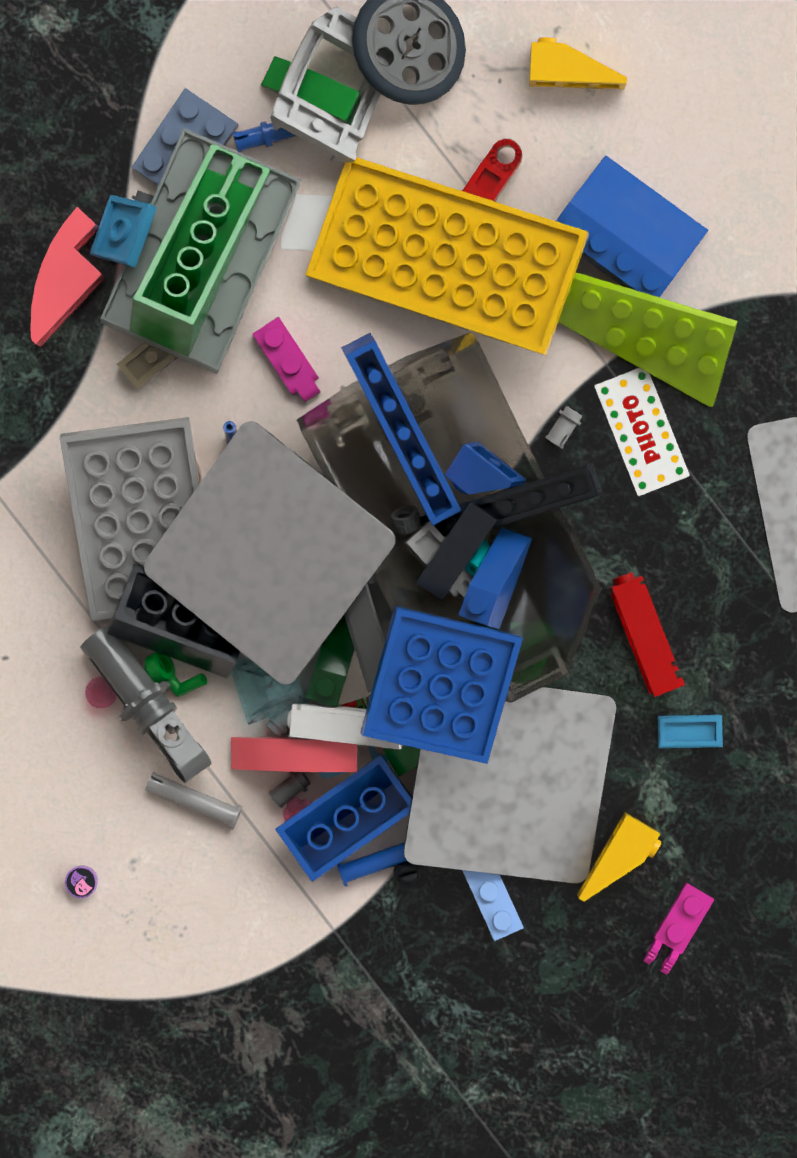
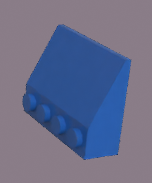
[556,155,708,297]

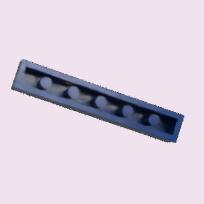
[341,333,461,526]

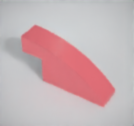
[30,207,106,347]
[231,736,358,772]

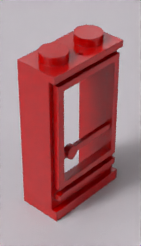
[608,572,685,697]

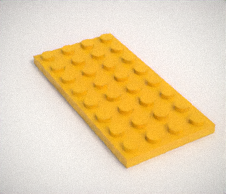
[305,157,589,356]

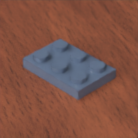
[132,88,239,186]

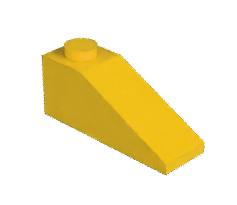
[529,37,627,90]
[577,812,661,901]

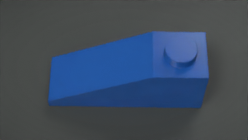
[459,528,532,630]

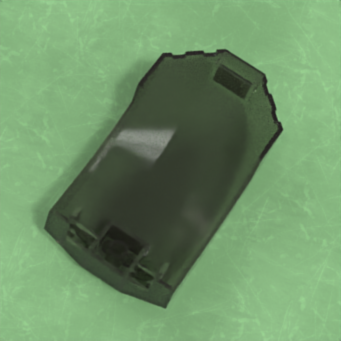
[296,332,602,703]

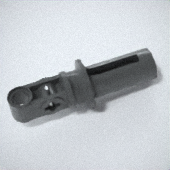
[80,625,212,783]

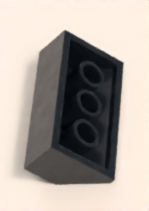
[107,564,240,678]

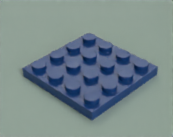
[360,606,523,764]

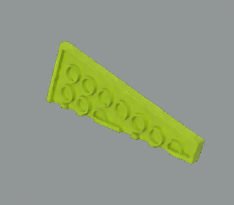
[558,272,738,407]

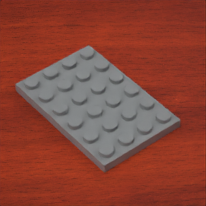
[60,417,200,621]

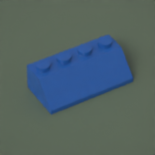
[275,754,412,882]

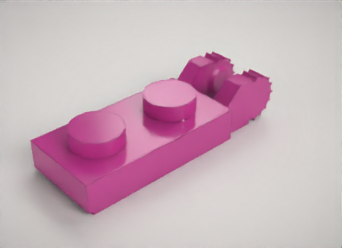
[643,882,714,975]

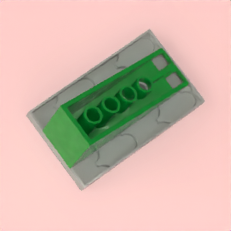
[100,128,301,374]

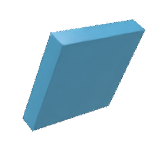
[89,195,157,268]

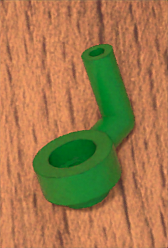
[144,652,207,697]

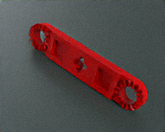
[462,139,523,202]

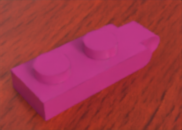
[252,316,321,402]

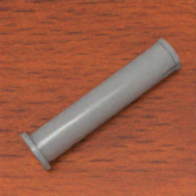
[145,772,242,830]

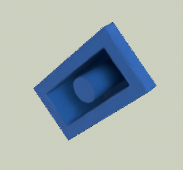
[445,441,526,495]

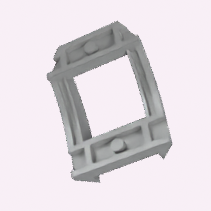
[270,6,391,163]

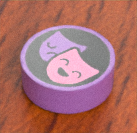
[65,865,98,898]

